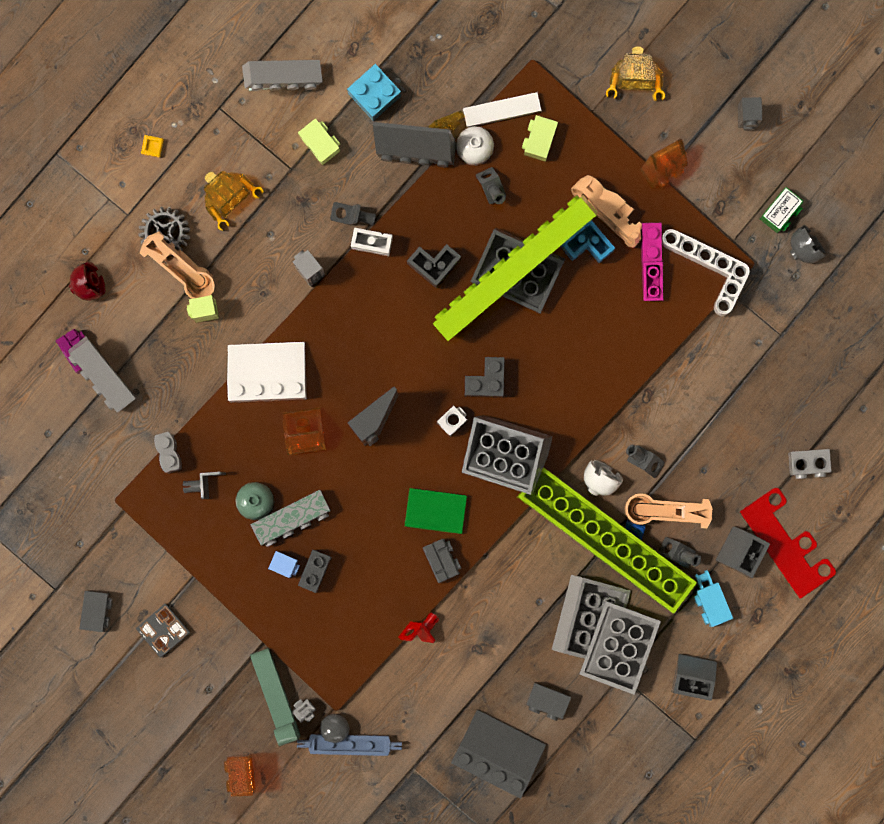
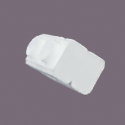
[351,228,393,256]

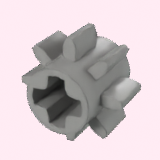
[292,699,316,723]

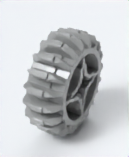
[139,207,191,251]

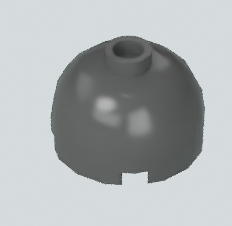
[790,225,826,264]

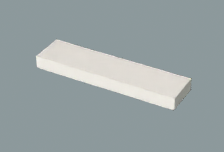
[463,92,541,128]

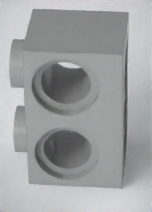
[788,449,831,479]

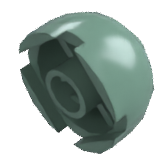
[236,482,274,520]

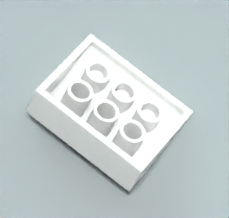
[227,342,307,403]

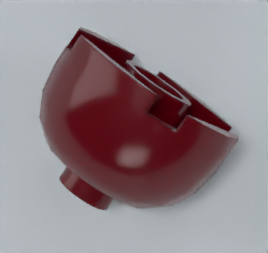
[69,261,106,301]

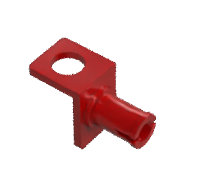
[398,613,439,643]

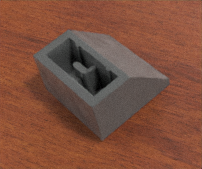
[716,526,770,578]
[671,654,717,701]

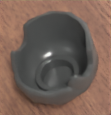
[319,714,350,743]

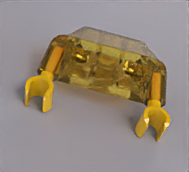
[606,47,665,101]
[204,171,264,231]

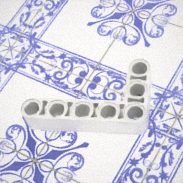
[662,229,750,316]

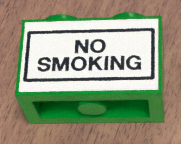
[760,187,804,233]

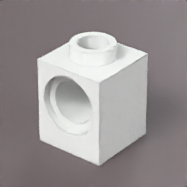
[437,406,467,437]

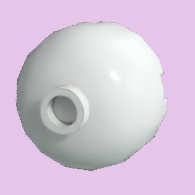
[456,126,494,166]
[584,460,623,496]

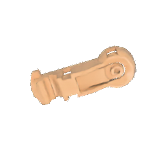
[571,175,642,248]
[140,231,215,299]
[624,494,713,529]

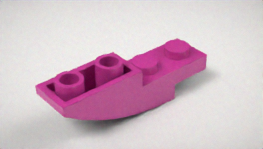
[641,222,663,301]

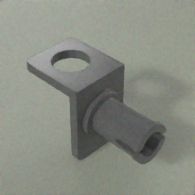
[476,167,506,204]
[330,202,375,225]
[626,444,665,478]
[183,472,226,499]
[658,537,701,568]

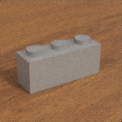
[293,250,325,287]

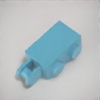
[694,570,733,627]

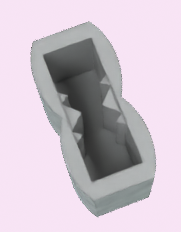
[154,432,182,474]

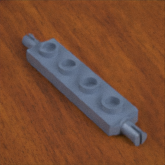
[297,734,402,756]

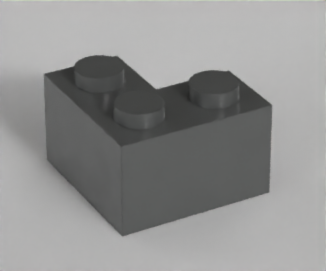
[407,244,461,289]
[465,357,504,398]

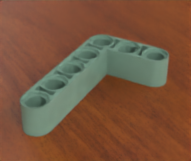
[250,648,301,747]

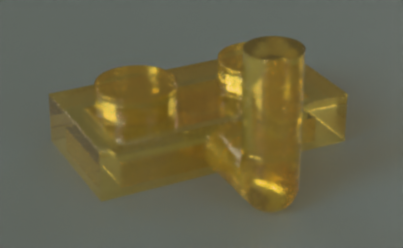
[428,110,465,130]

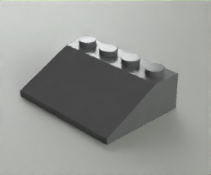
[373,122,456,168]
[471,227,565,313]
[348,386,399,446]
[462,415,553,495]
[451,710,546,799]

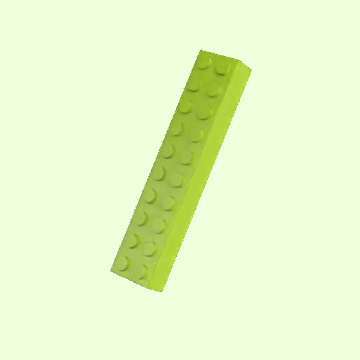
[433,195,598,341]
[517,467,697,614]

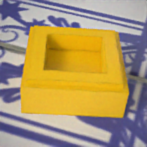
[141,135,164,158]

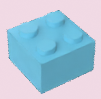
[347,64,401,121]

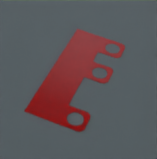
[740,488,836,599]

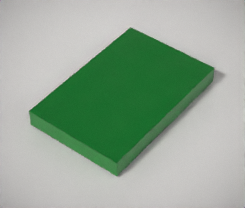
[405,488,467,534]

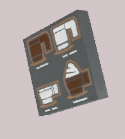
[136,603,190,658]

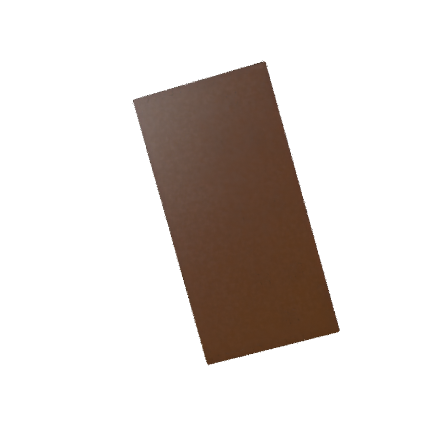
[115,60,754,711]

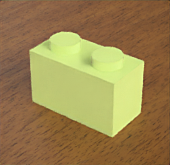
[522,115,558,162]
[298,119,340,165]
[187,295,219,323]

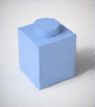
[268,551,300,578]

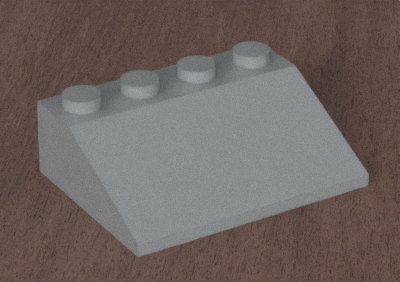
[552,575,630,659]
[580,601,661,695]

